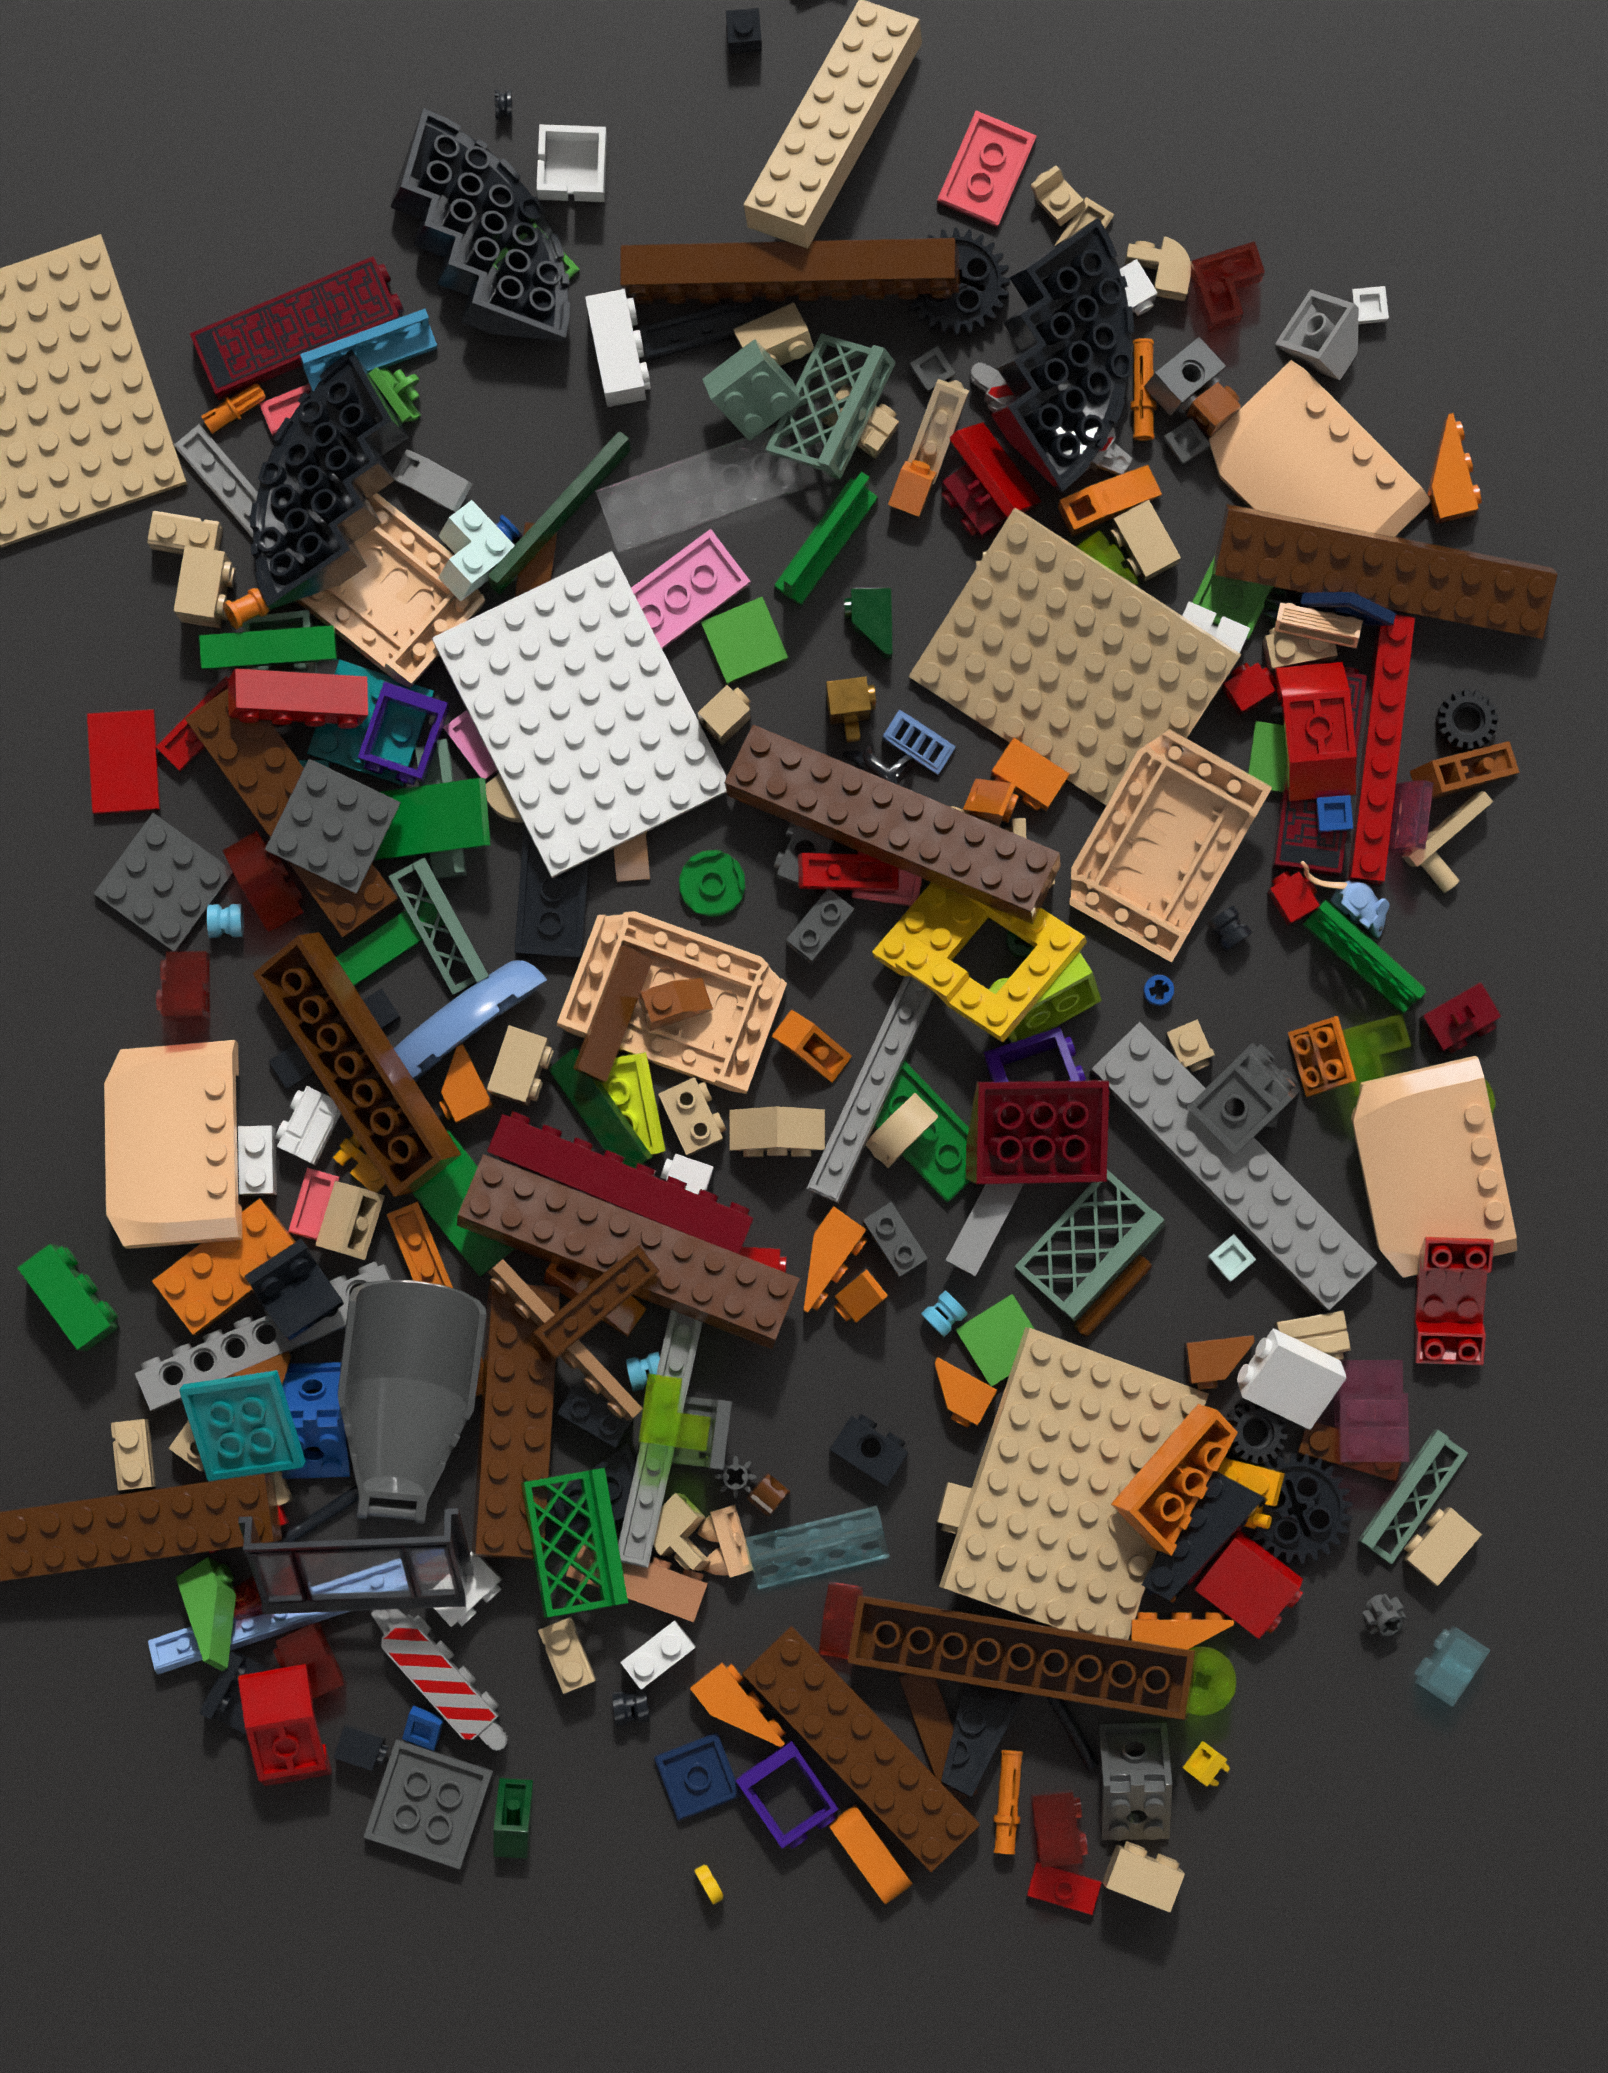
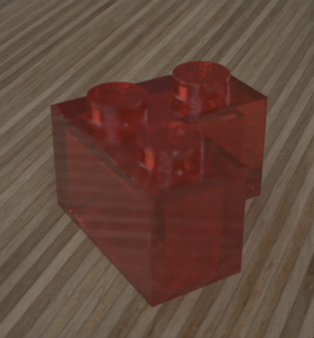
[1191,241,1265,332]
[222,831,304,932]
[156,951,210,1022]
[273,1622,347,1699]
[1031,1790,1088,1868]

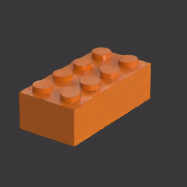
[152,1198,296,1336]

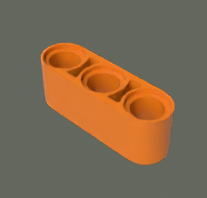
[828,1804,913,1905]

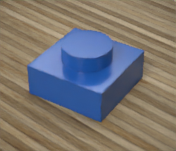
[1315,795,1353,833]
[402,1706,444,1751]

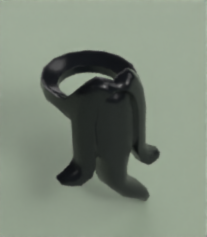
[843,746,915,784]

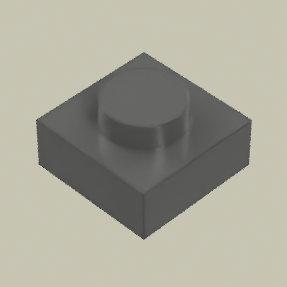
[910,346,956,394]
[1163,418,1210,466]

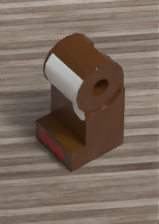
[746,1472,790,1517]

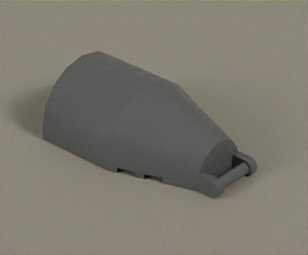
[337,1280,486,1525]

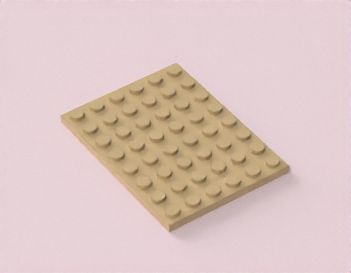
[0,234,187,548]
[908,508,1241,806]
[939,1327,1209,1639]

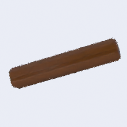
[1074,1255,1152,1337]

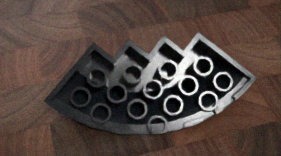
[390,108,570,341]
[991,217,1134,492]
[250,349,409,609]

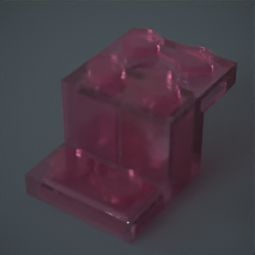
[1334,1360,1409,1462]

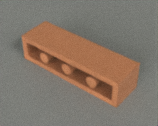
[566,1536,708,1622]

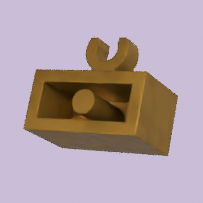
[826,676,876,742]

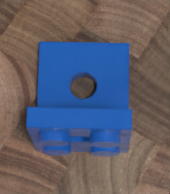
[282,1362,351,1479]

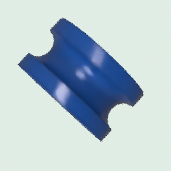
[495,514,522,543]
[1143,975,1174,1006]

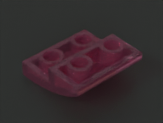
[1388,780,1433,853]

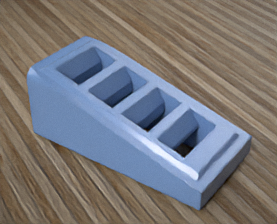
[882,710,956,775]

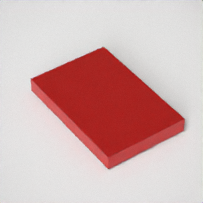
[949,422,1042,517]
[87,709,161,814]

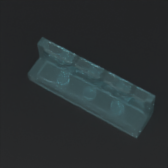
[746,1506,889,1589]

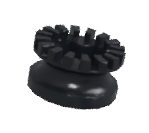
[494,89,513,120]

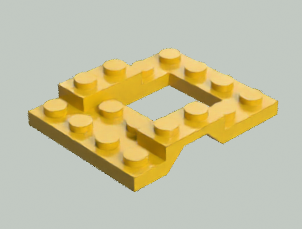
[872,882,1087,1043]

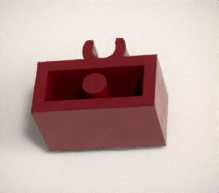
[940,464,1008,541]
[1419,982,1502,1054]

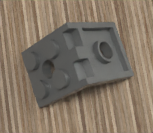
[1187,1042,1299,1155]
[636,1391,732,1470]
[1098,1723,1172,1841]

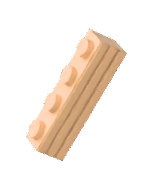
[1274,603,1363,649]

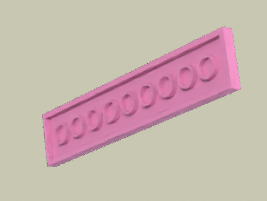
[443,529,751,781]

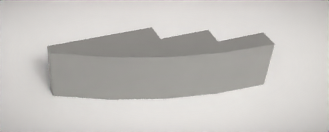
[945,1183,1024,1276]

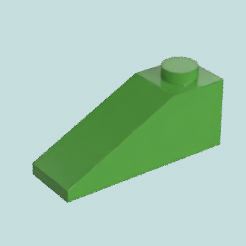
[176,1557,236,1671]

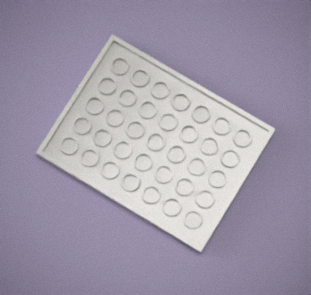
[432,551,727,878]

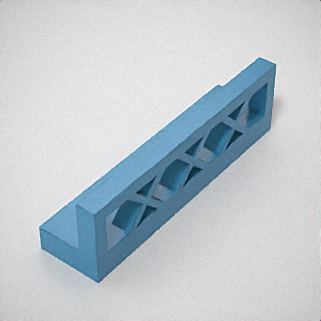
[300,309,437,391]

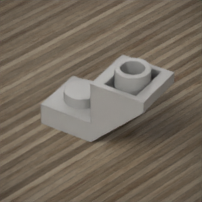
[392,449,473,512]

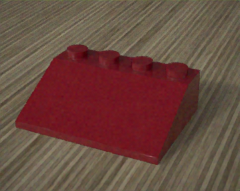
[965,1080,1109,1184]

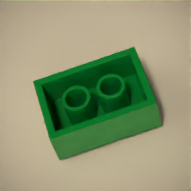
[17,1244,119,1351]

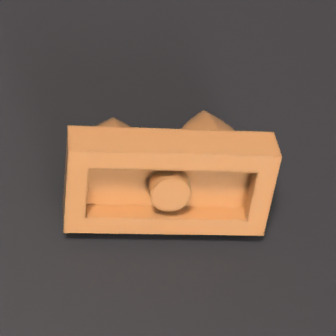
[697,1505,755,1577]

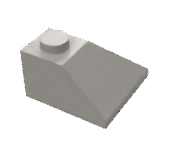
[1275,289,1359,380]

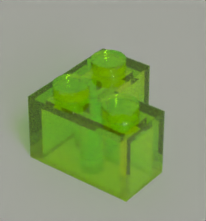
[1342,1014,1411,1099]
[638,1374,711,1452]

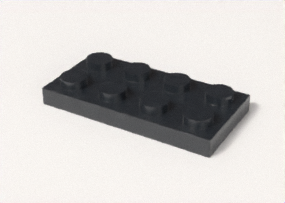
[514,824,589,959]

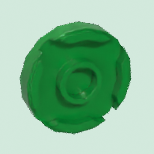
[679,850,745,917]

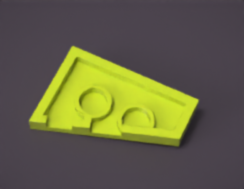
[601,1052,666,1154]

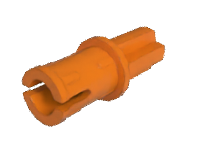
[201,383,266,434]

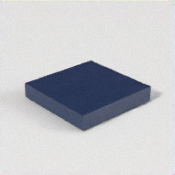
[1300,592,1396,626]
[654,1732,742,1821]

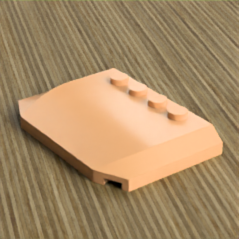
[1208,360,1431,537]
[296,493,485,688]
[1070,729,1272,963]
[557,911,787,1094]
[104,1040,242,1249]
[1351,1056,1517,1278]

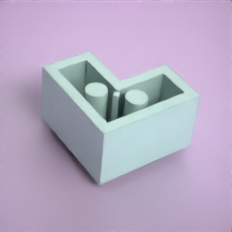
[438,500,515,601]

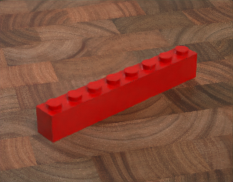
[1347,615,1415,886]

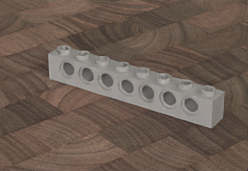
[135,1261,392,1411]

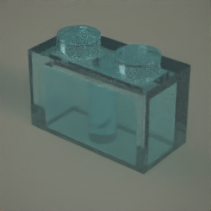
[1415,1626,1490,1707]

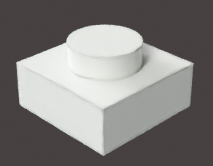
[1351,286,1389,324]

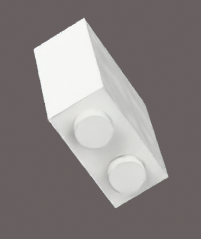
[1237,1328,1347,1430]

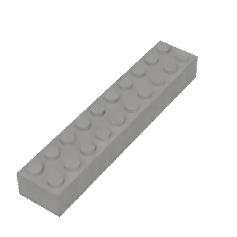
[1089,1022,1377,1312]

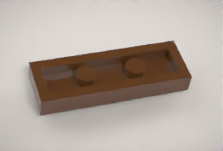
[1297,1422,1405,1482]

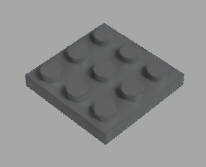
[265,759,401,894]
[93,813,235,953]
[363,1739,493,1869]

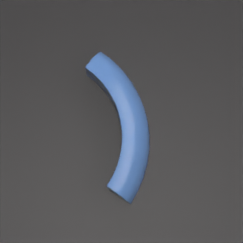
[394,960,547,1082]

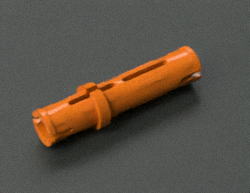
[1131,338,1157,441]
[993,1750,1023,1854]

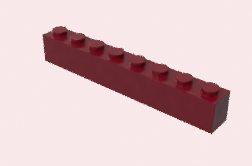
[487,1111,754,1254]

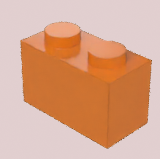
[991,737,1070,811]

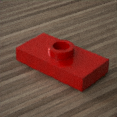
[1026,1862,1102,1915]

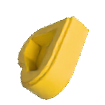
[694,1864,724,1905]

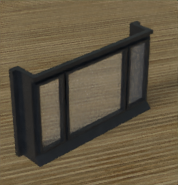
[238,1508,474,1614]

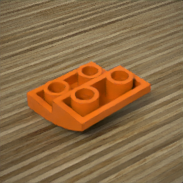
[1288,1016,1356,1097]

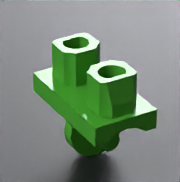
[368,367,422,424]

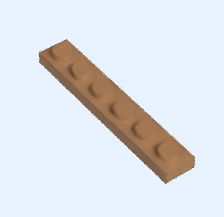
[488,1259,643,1421]

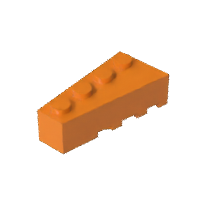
[1111,1404,1238,1556]

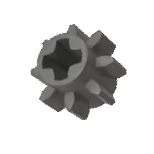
[715,1456,757,1498]
[1362,1594,1406,1636]

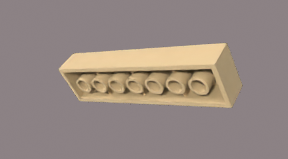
[743,0,922,249]

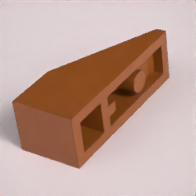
[1409,741,1520,803]

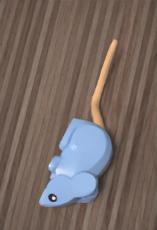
[1301,861,1389,938]

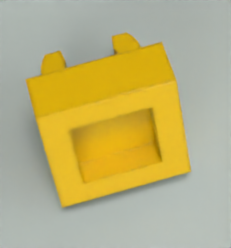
[1182,1741,1230,1787]

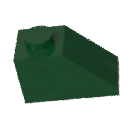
[844,588,893,659]
[493,1778,533,1859]

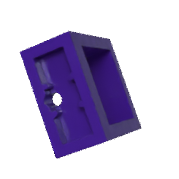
[358,682,450,785]
[984,1027,1086,1082]
[736,1740,838,1849]

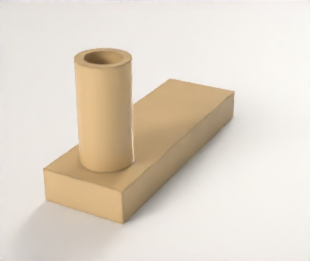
[908,379,969,484]
[1402,791,1493,893]

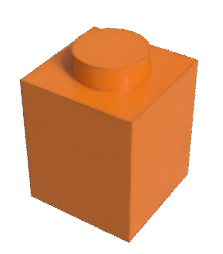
[888,460,937,517]

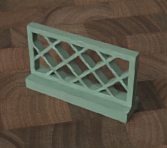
[765,333,896,479]
[1015,1170,1166,1323]

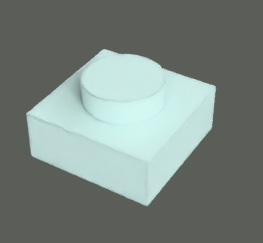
[1208,1234,1256,1282]

